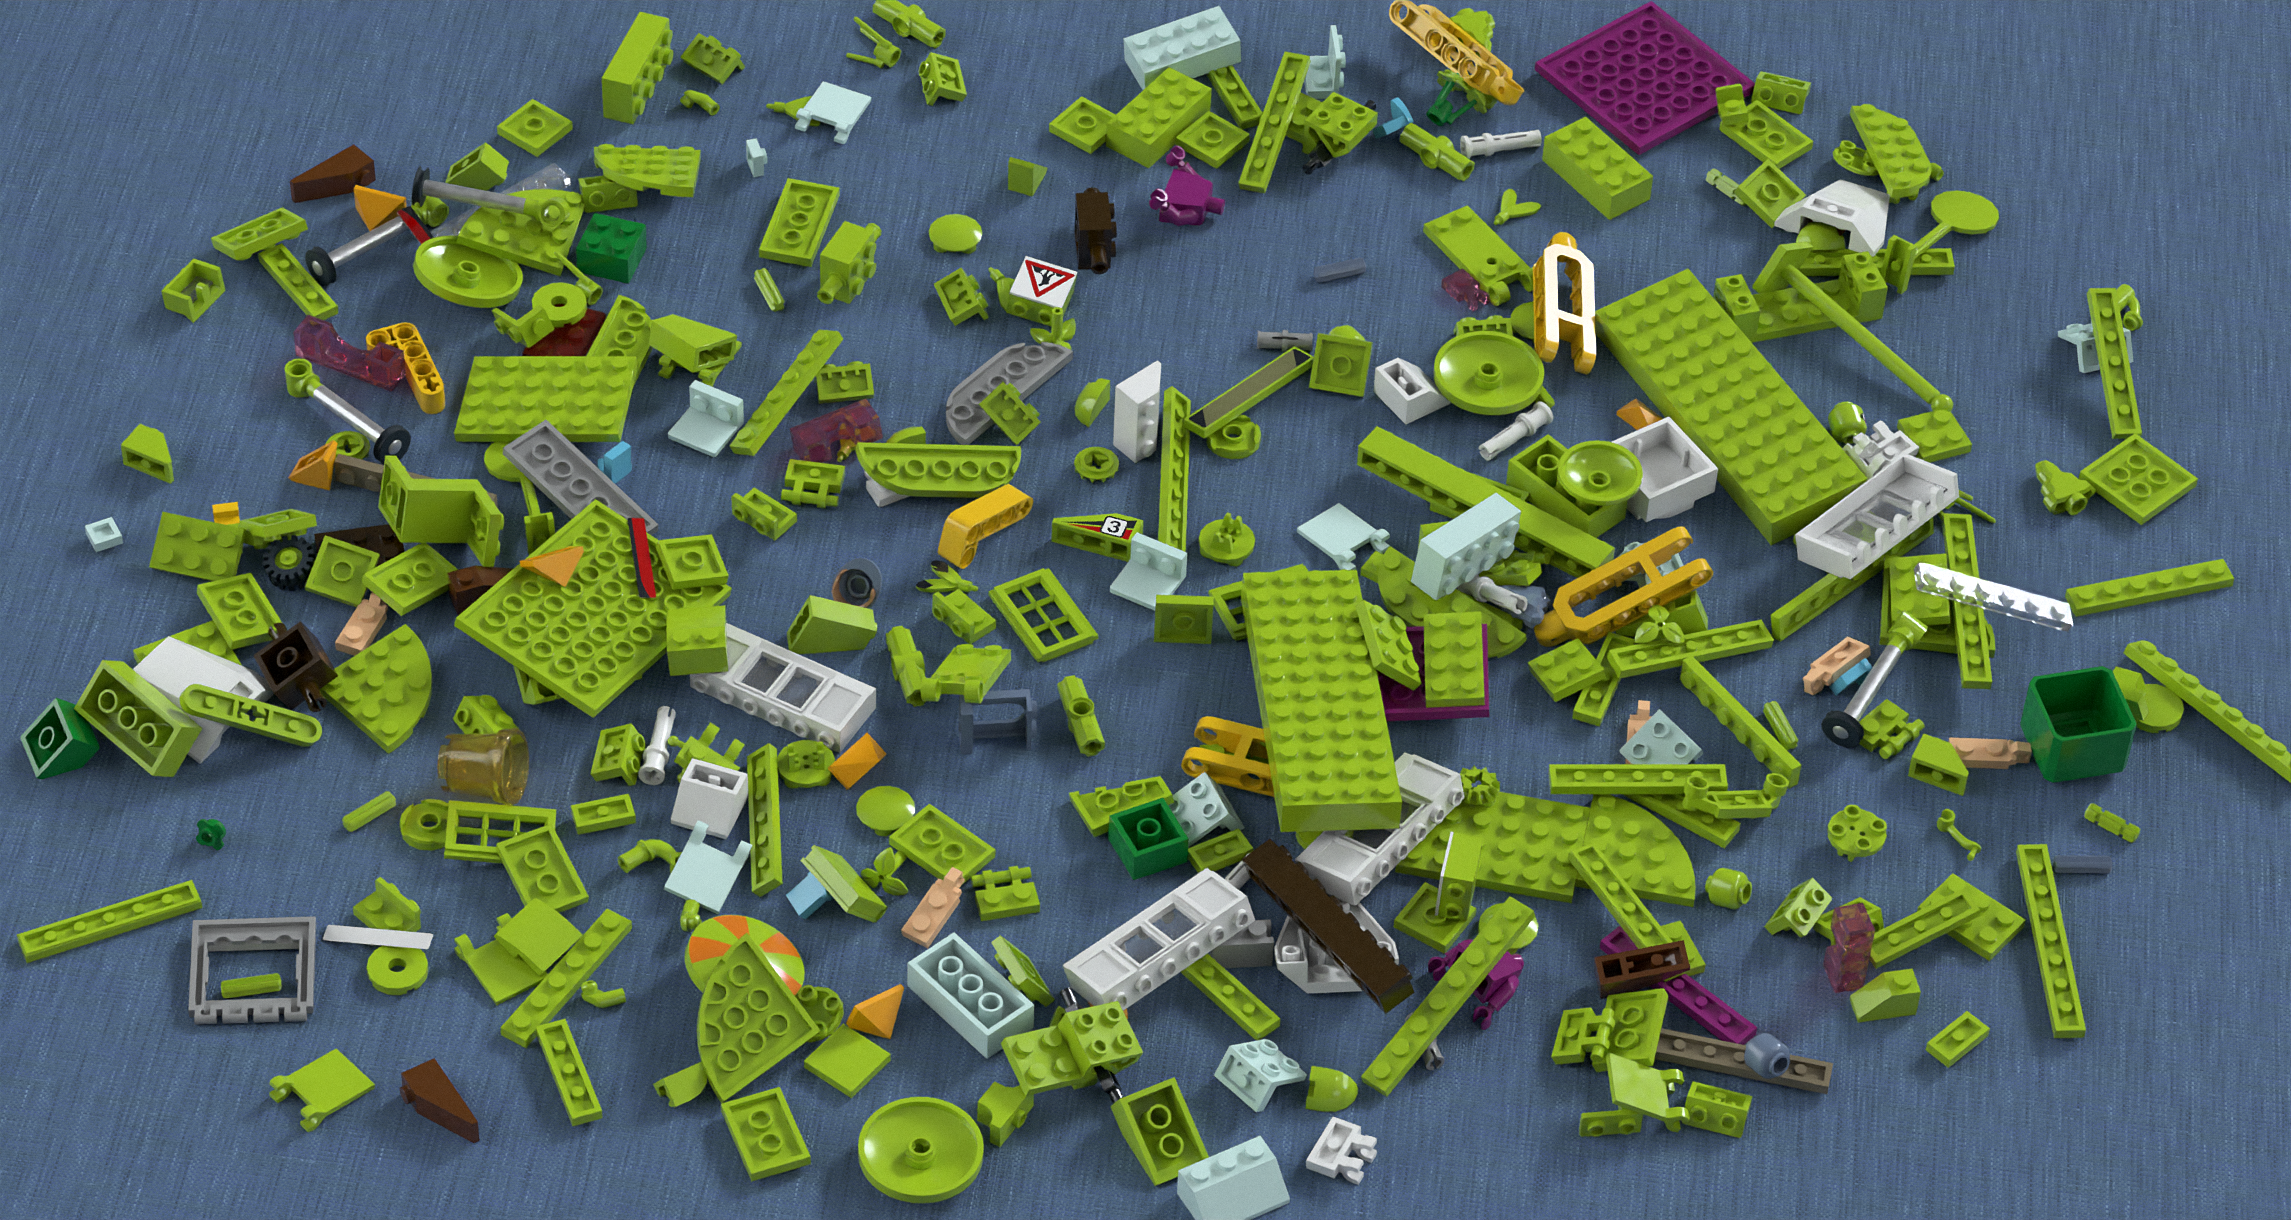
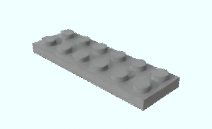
[503,420,658,536]

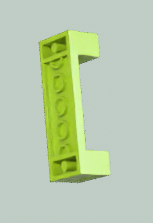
[1713,251,1888,343]

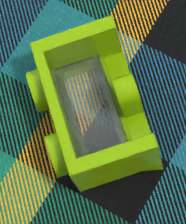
[161,259,226,323]

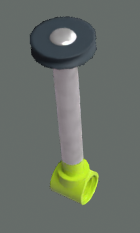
[411,166,570,227]
[305,196,449,287]
[284,358,411,465]
[1821,610,1928,748]

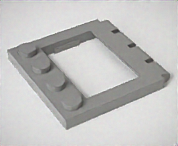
[188,916,316,1025]

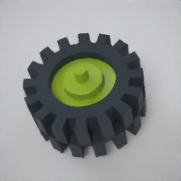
[263,535,316,591]

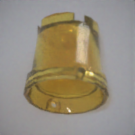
[438,728,529,806]

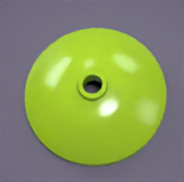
[1558,440,1643,506]

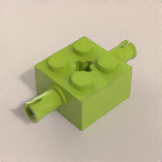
[817,221,882,304]

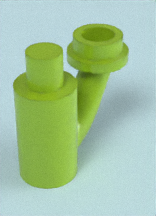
[2116,284,2143,331]

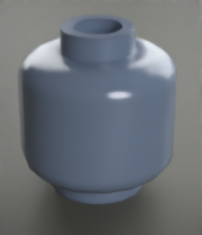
[1744,1033,1790,1079]

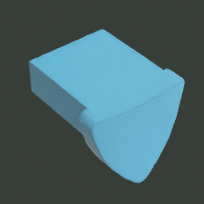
[1372,97,1414,139]
[597,441,632,483]
[1829,658,1873,696]
[786,872,833,919]

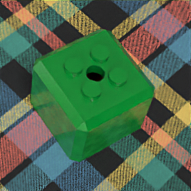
[2020,666,2137,783]

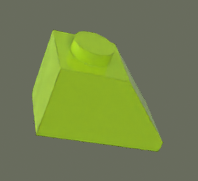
[445,142,509,191]
[121,424,174,484]
[1908,734,1969,796]
[1850,969,1921,1023]

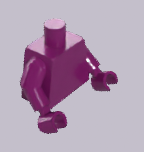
[1149,146,1225,226]
[1428,939,1524,1030]

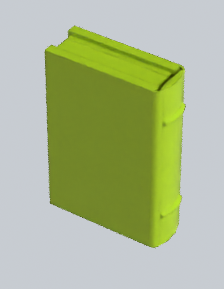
[800,845,888,923]

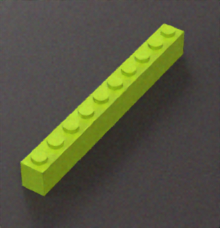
[1357,426,1615,578]

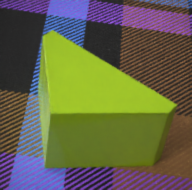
[1008,157,1048,197]

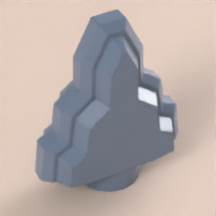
[1498,585,1551,629]

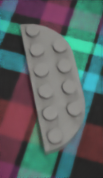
[946,342,1073,445]

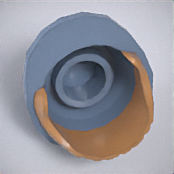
[832,558,882,609]

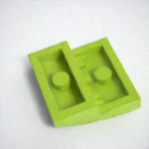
[494,897,583,976]

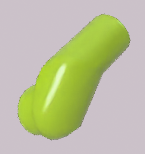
[680,90,720,116]
[680,899,702,932]
[581,980,626,1008]

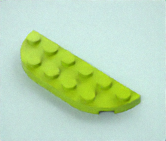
[1850,104,1932,198]
[587,295,653,387]
[855,442,1021,498]
[1378,546,1527,658]

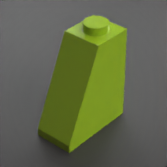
[649,314,737,373]
[787,595,877,654]

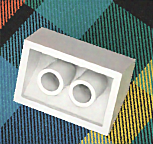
[1113,360,1161,463]

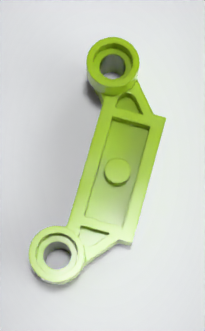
[1682,773,1789,819]

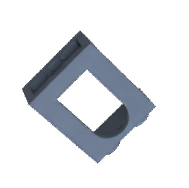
[959,689,1037,754]

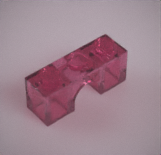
[790,399,883,463]
[1823,903,1875,993]

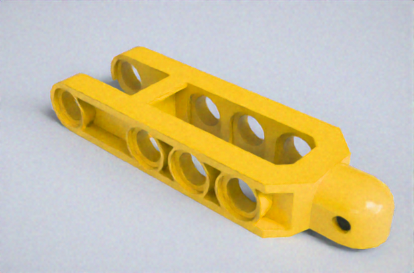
[1389,0,1524,106]
[1533,232,1596,375]
[1534,526,1713,647]
[1181,716,1275,797]

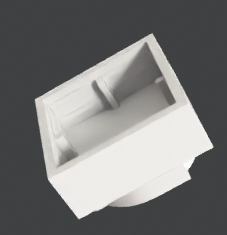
[1612,417,1718,522]

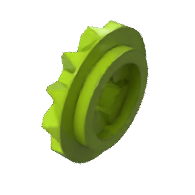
[326,431,370,460]
[1074,447,1119,483]
[1459,765,1500,805]

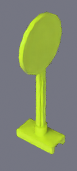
[1881,190,1999,294]
[484,442,555,556]

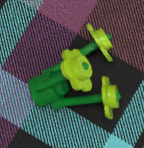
[1426,69,1487,126]

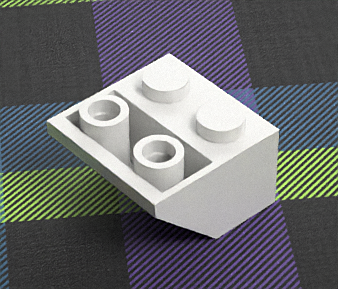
[1374,358,1451,424]
[671,758,748,839]

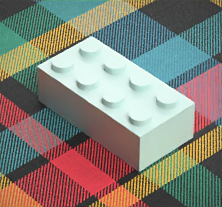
[1123,6,1241,90]
[1411,493,1521,600]
[907,932,1034,1059]

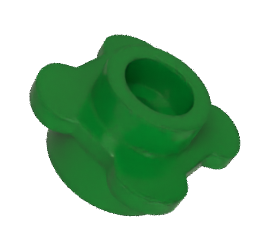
[196,819,226,850]

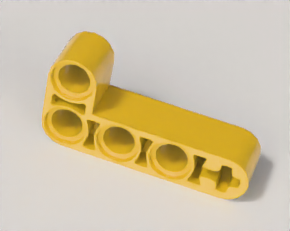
[366,322,445,414]
[938,484,1033,569]

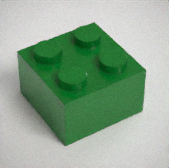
[576,213,647,284]
[1108,798,1189,880]

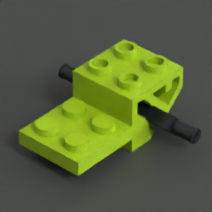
[1259,92,1378,175]
[1001,987,1143,1104]

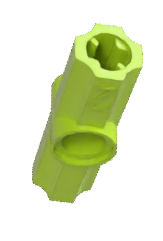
[873,0,946,49]
[1399,123,1475,182]
[885,626,926,707]
[1057,675,1105,757]

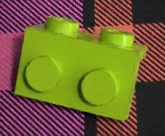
[731,487,797,541]
[453,695,521,754]

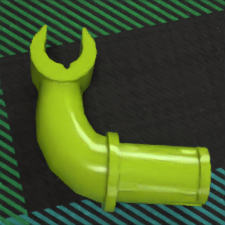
[618,839,682,873]

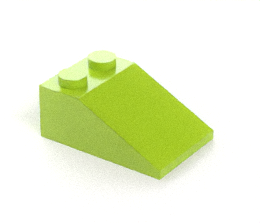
[666,605,729,676]
[1110,1077,1209,1186]

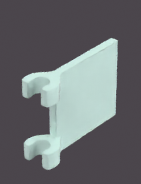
[795,81,872,144]
[1297,503,1390,570]
[664,820,752,914]

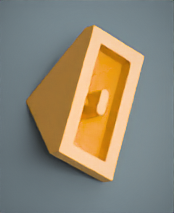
[354,185,407,231]
[1616,398,1663,430]
[289,440,338,491]
[519,546,584,587]
[827,732,887,790]
[846,984,904,1039]

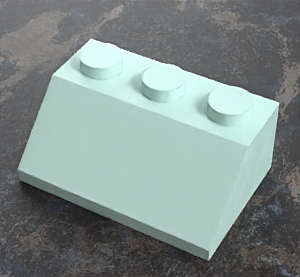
[1177,1136,1290,1220]

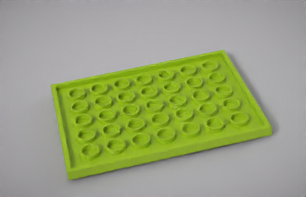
[454,499,732,718]

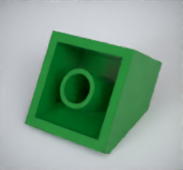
[20,698,100,780]

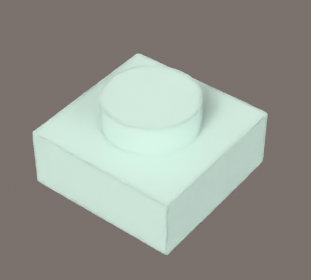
[746,138,767,177]
[85,517,123,552]

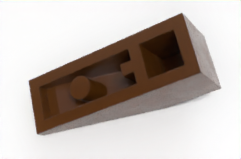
[290,144,376,203]
[447,565,513,616]
[1594,940,1690,999]
[399,1058,480,1143]

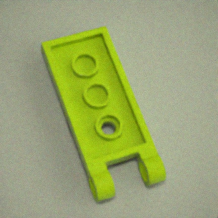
[1423,205,1533,306]
[921,644,1011,704]

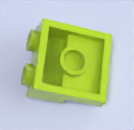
[239,509,317,549]

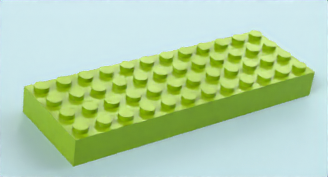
[1595,268,1867,545]
[1241,569,1402,832]

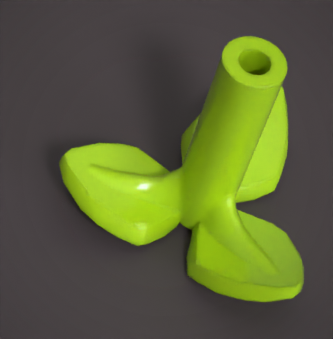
[1030,307,1076,350]
[1635,605,1684,644]
[860,847,908,896]

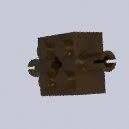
[1074,187,1117,275]
[253,621,338,712]

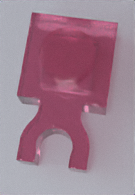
[1441,268,1490,312]

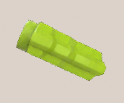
[1450,8,1495,57]
[2035,460,2096,515]

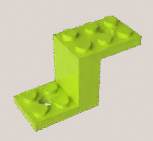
[378,456,504,567]

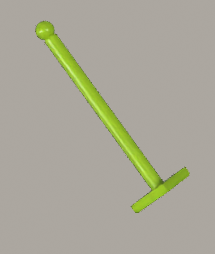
[1752,241,1953,412]

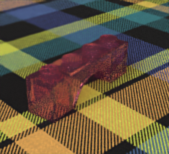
[293,315,406,392]

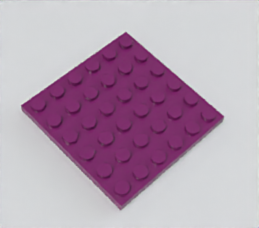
[1535,1,1755,155]

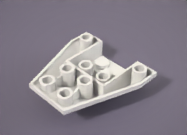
[1774,179,1890,257]
[133,636,274,764]
[1274,898,1399,993]

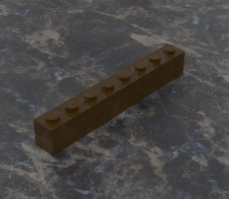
[1242,839,1415,1014]

